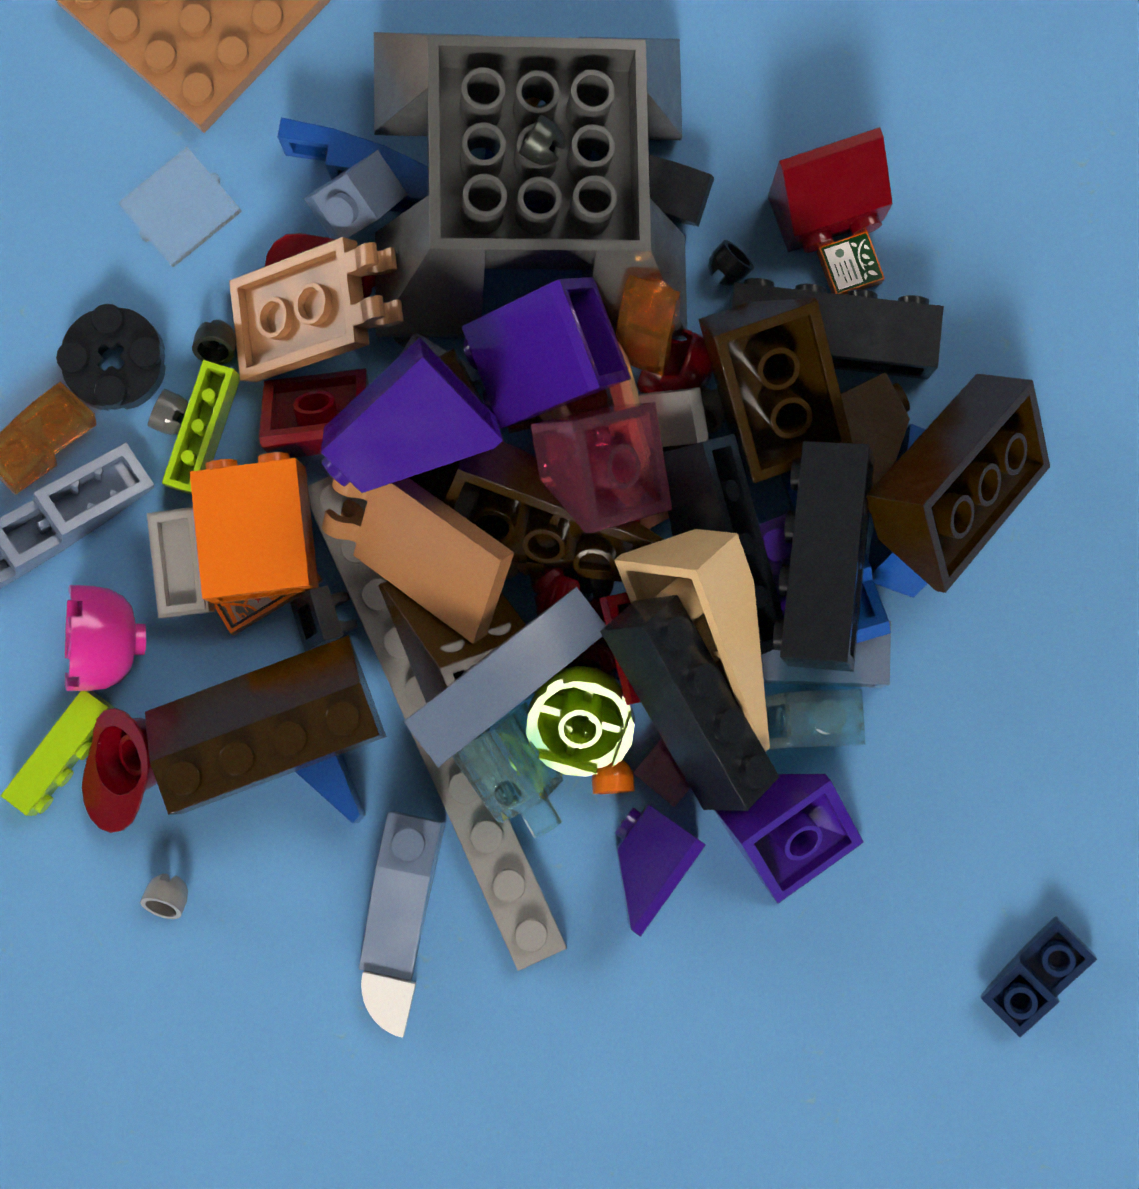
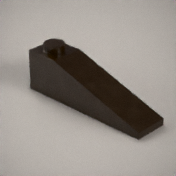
[441,442,664,582]

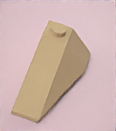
[614,529,770,752]

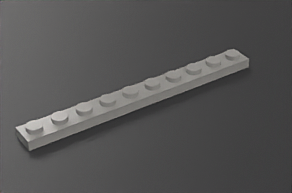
[308,476,567,971]

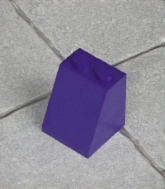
[462,277,631,429]
[321,337,503,493]

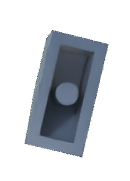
[303,150,408,239]

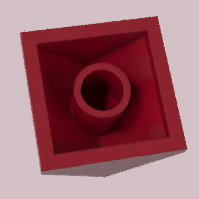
[259,368,369,458]

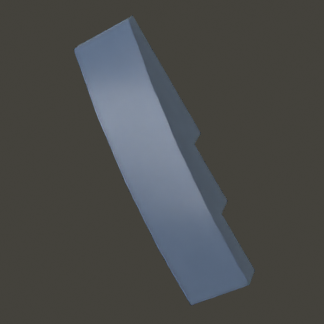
[0,443,154,589]
[403,587,606,767]

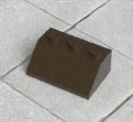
[698,298,853,483]

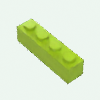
[162,360,240,495]
[0,691,115,816]

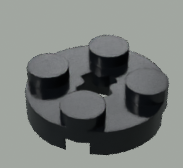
[56,304,166,411]

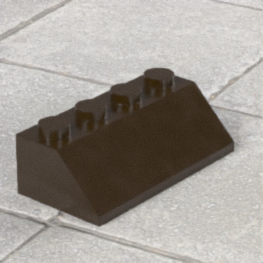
[866,374,1050,593]
[145,635,387,815]

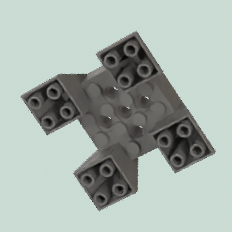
[374,32,687,339]

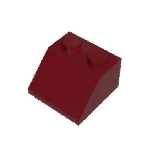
[768,127,893,253]

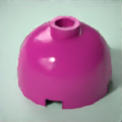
[65,585,146,691]

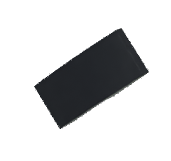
[649,155,714,227]

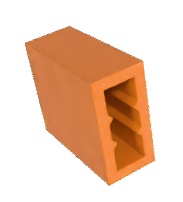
[190,452,319,604]

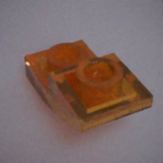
[616,275,681,376]
[0,382,96,495]

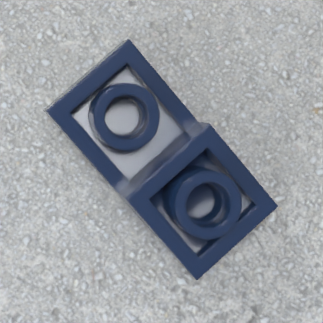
[981,916,1097,1038]

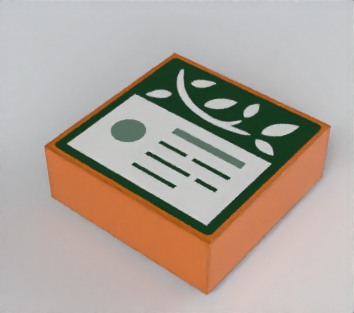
[817,231,885,295]

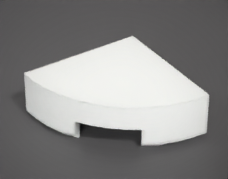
[361,971,417,1038]

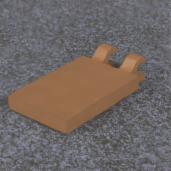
[229,237,403,383]
[321,478,514,644]

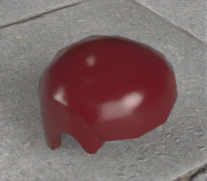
[637,329,713,393]

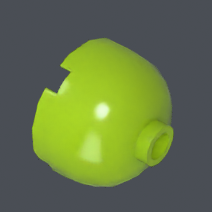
[526,666,635,777]

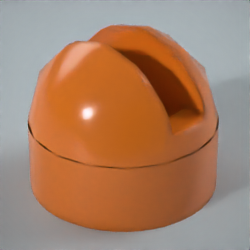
[592,760,635,795]

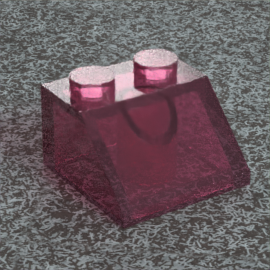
[531,402,672,533]

